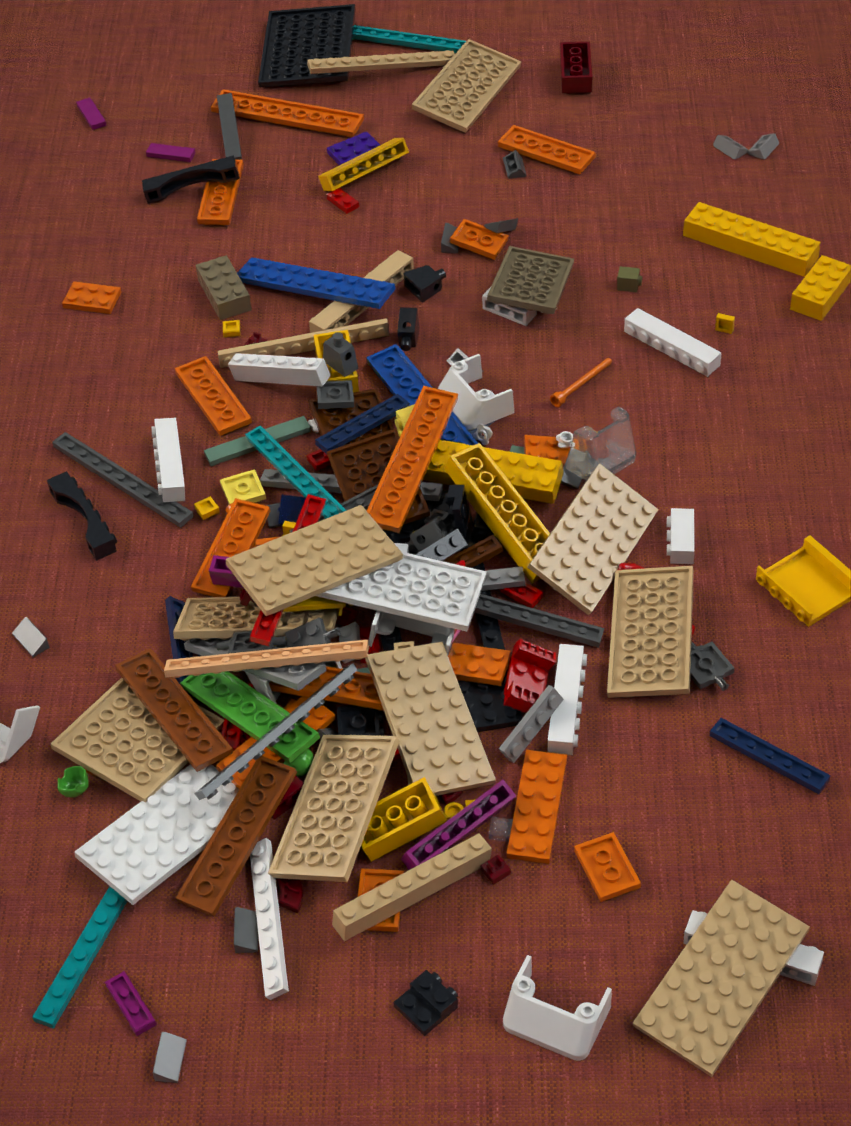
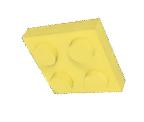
[220,469,266,504]

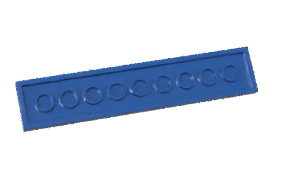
[237,257,396,309]
[366,344,478,445]

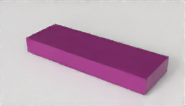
[76,98,107,130]
[146,143,196,162]
[105,971,157,1036]

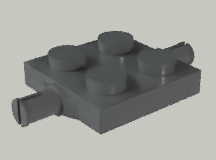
[285,617,341,648]
[217,631,286,654]
[690,640,735,691]

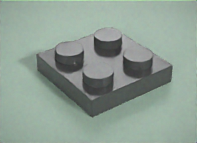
[316,380,354,409]

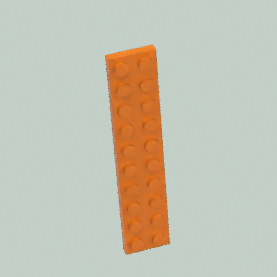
[211,89,364,137]
[367,386,458,533]

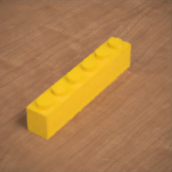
[318,138,409,191]

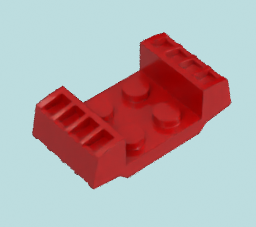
[504,639,556,713]

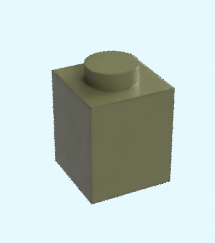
[617,266,643,292]

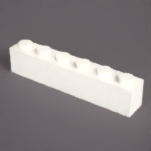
[624,308,721,377]
[228,353,330,387]
[151,418,185,502]
[548,644,587,755]
[683,910,824,986]

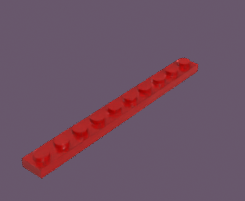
[250,494,326,646]

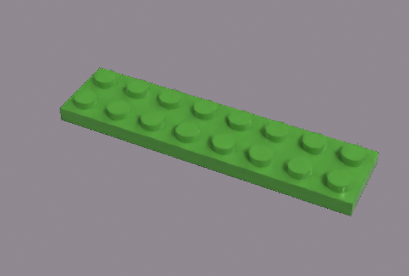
[180,671,320,763]

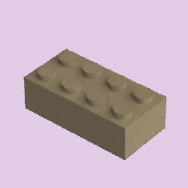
[195,255,252,320]

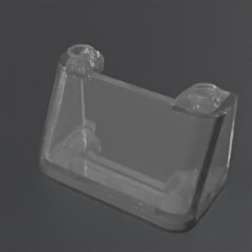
[566,407,636,481]

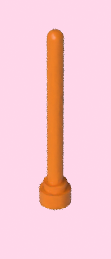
[550,358,612,408]

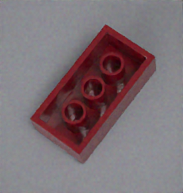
[560,41,593,94]

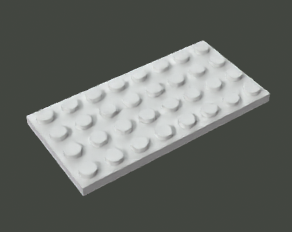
[316,552,487,632]
[74,764,239,905]

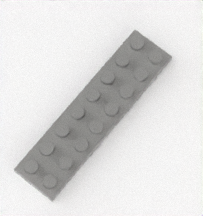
[184,638,327,691]

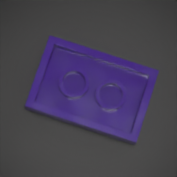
[327,132,380,165]

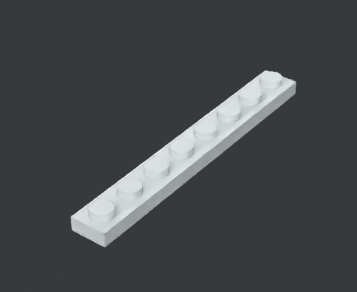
[250,838,289,1000]

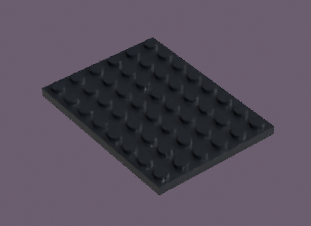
[258,4,356,88]

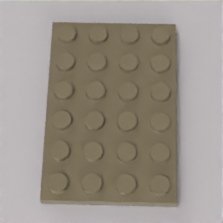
[487,246,574,314]

